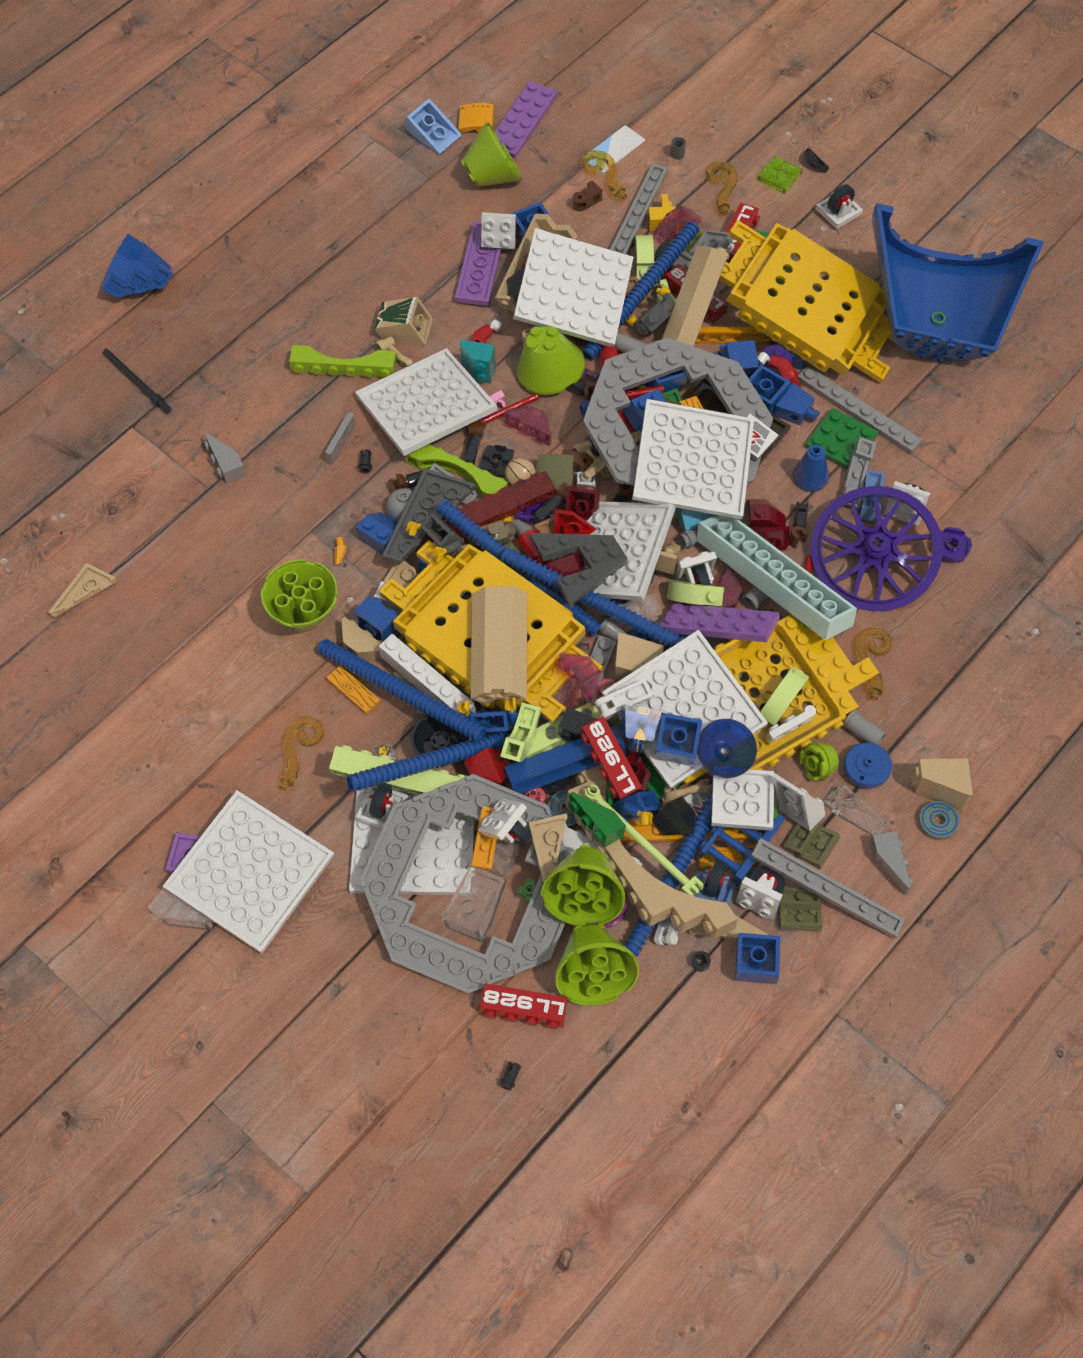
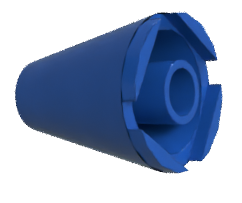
[793,445,829,492]

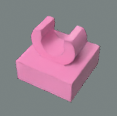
[489,390,505,412]

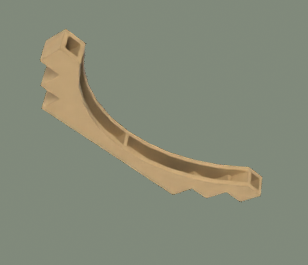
[565,765,738,939]

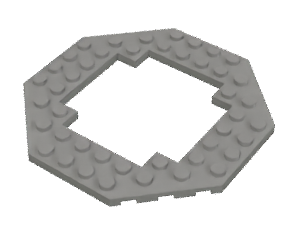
[582,338,773,486]
[360,774,569,994]

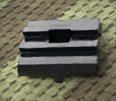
[480,444,515,477]

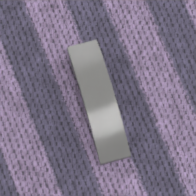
[842,437,876,509]

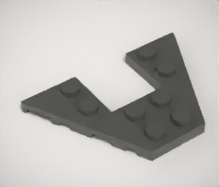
[530,533,628,608]

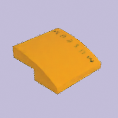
[458,103,494,133]

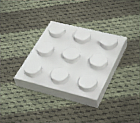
[711,767,774,830]

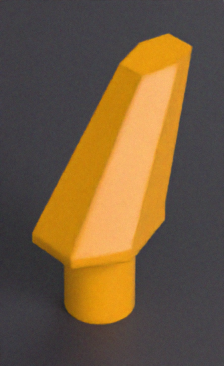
[334,537,348,565]

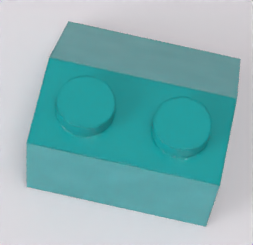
[460,339,496,384]

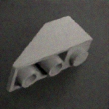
[204,433,246,483]
[870,831,913,895]

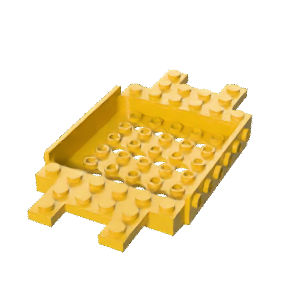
[719,220,894,383]
[379,540,603,724]
[682,614,879,786]

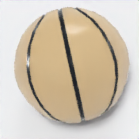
[505,458,536,490]

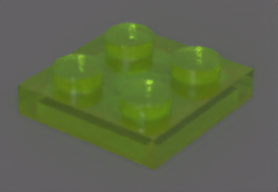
[757,156,803,194]

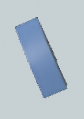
[860,470,885,522]

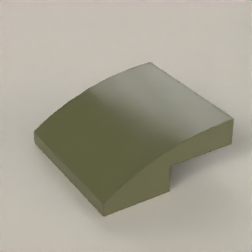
[534,454,574,492]
[783,822,840,869]
[779,887,822,931]

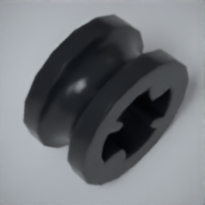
[691,951,711,972]

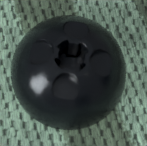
[411,714,469,766]

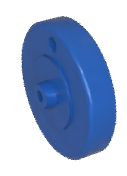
[844,743,892,789]

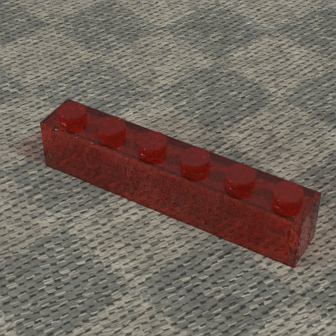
[448,471,556,538]

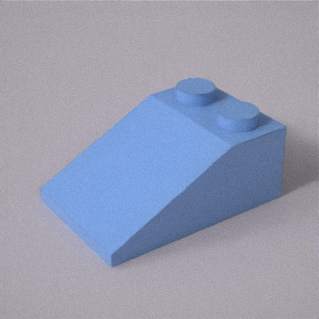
[403,98,462,155]

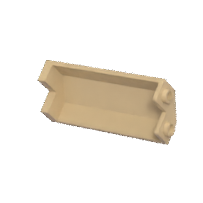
[495,214,578,313]
[662,245,729,347]
[471,586,527,705]

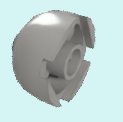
[386,488,413,523]

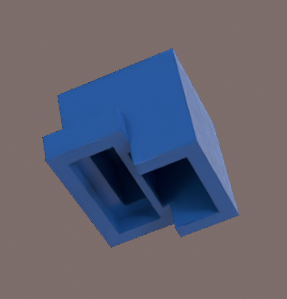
[719,340,759,377]

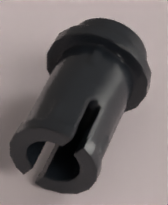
[358,449,372,474]
[499,1061,521,1091]

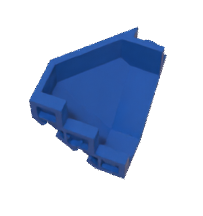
[102,233,173,298]

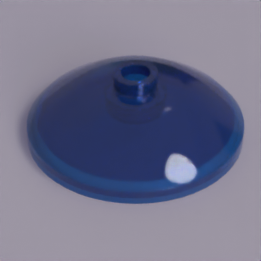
[697,719,757,778]

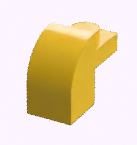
[648,194,676,231]

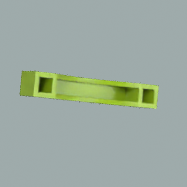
[289,345,397,378]
[405,444,508,508]

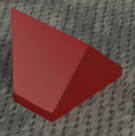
[554,509,597,535]
[464,748,508,783]

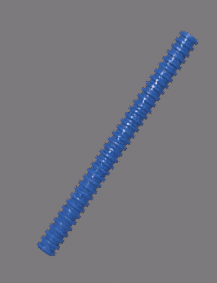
[582,221,700,360]
[436,499,602,637]
[501,547,684,648]
[318,639,486,743]
[346,723,540,792]
[624,790,712,957]

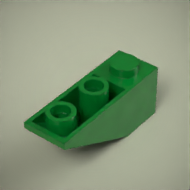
[568,792,626,848]

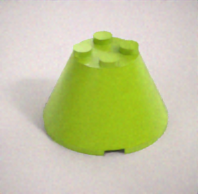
[461,121,523,187]
[516,327,585,395]
[261,559,338,633]
[541,844,625,926]
[555,925,639,1006]

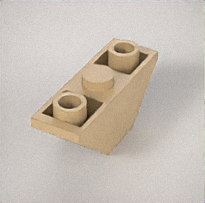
[656,543,685,575]
[342,617,383,661]

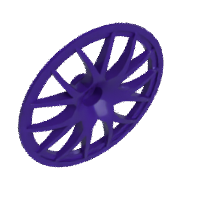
[811,486,943,612]

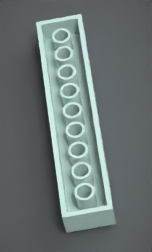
[696,515,857,640]

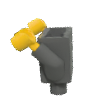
[626,284,675,335]
[406,513,464,562]

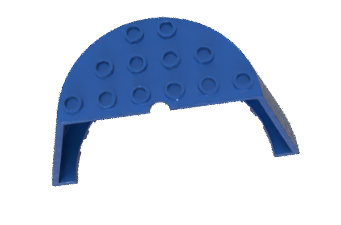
[872,203,1044,362]

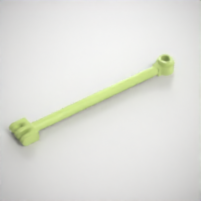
[583,785,705,896]

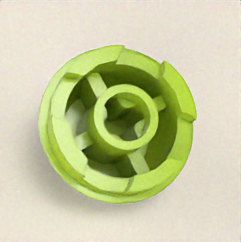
[799,742,839,781]

